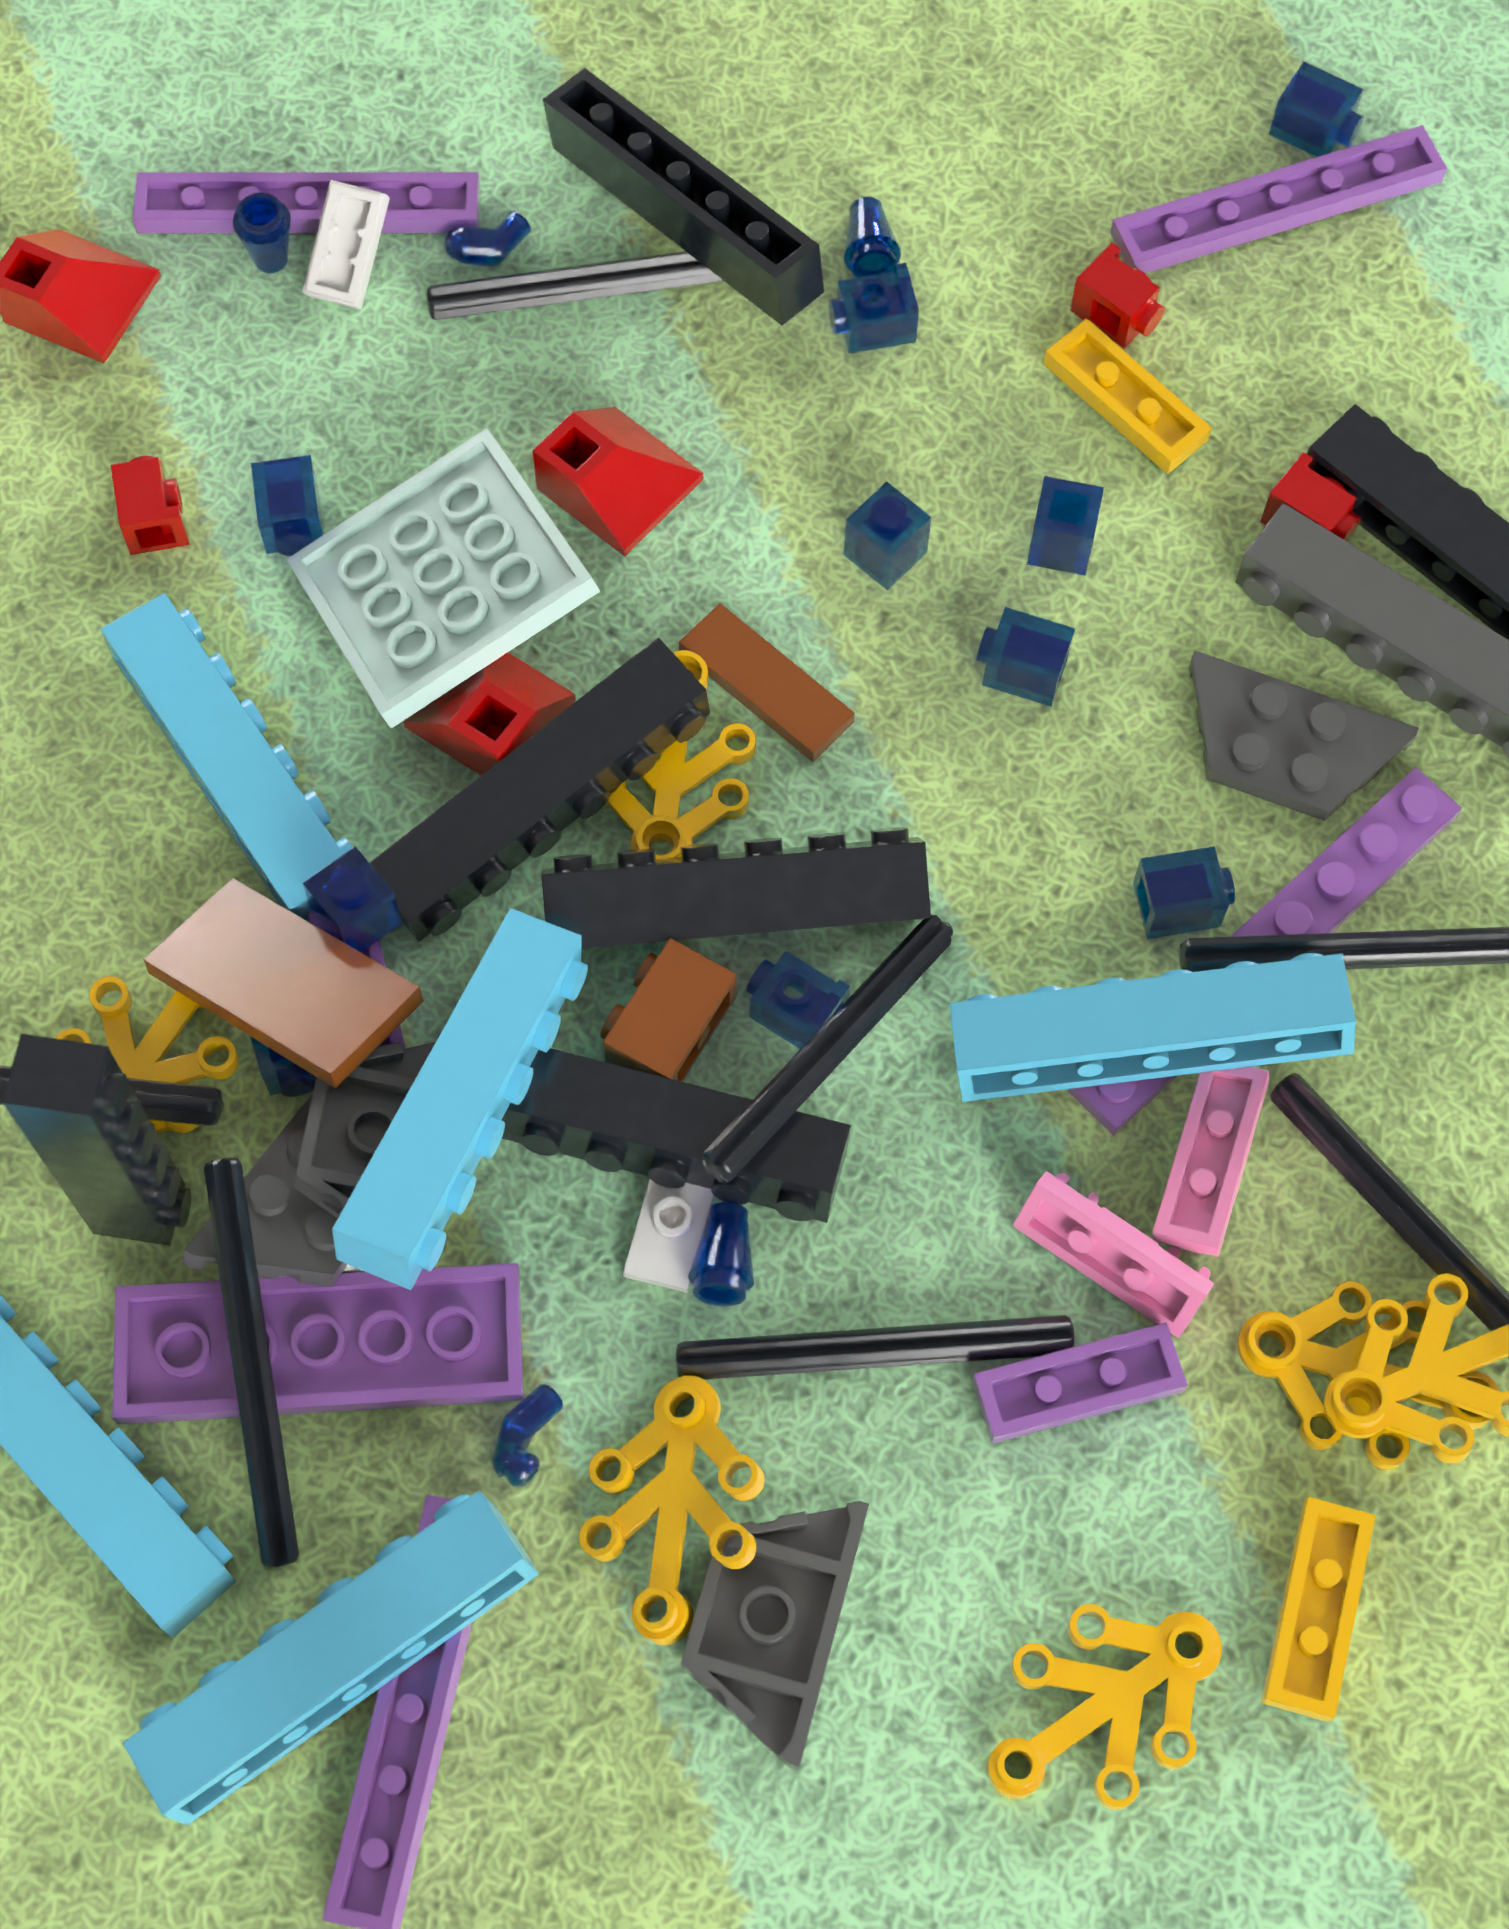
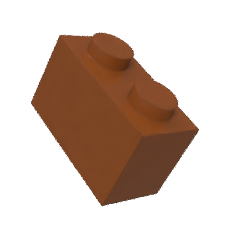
[600,938,737,1082]

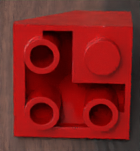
[0,229,161,364]
[532,407,704,557]
[403,652,576,776]

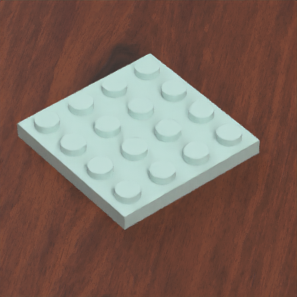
[286,428,600,728]

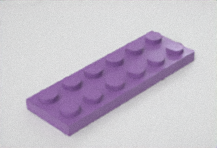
[112,1263,524,1425]

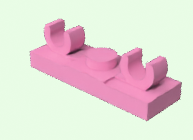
[1153,1067,1269,1257]
[1013,1171,1215,1339]

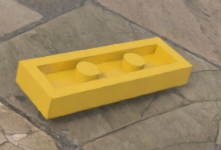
[1043,318,1212,475]
[1261,1496,1376,1723]

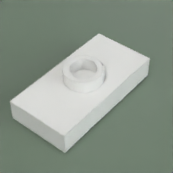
[302,180,390,310]
[623,1179,714,1293]

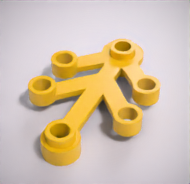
[604,650,756,859]
[55,976,239,1134]
[1324,1273,1509,1464]
[1237,1281,1499,1470]
[579,1376,765,1646]
[987,1604,1222,1810]

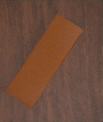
[679,603,855,762]

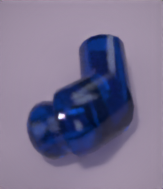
[444,211,531,267]
[491,1384,563,1487]

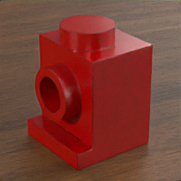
[1070,242,1165,349]
[1260,452,1361,542]
[110,456,190,555]

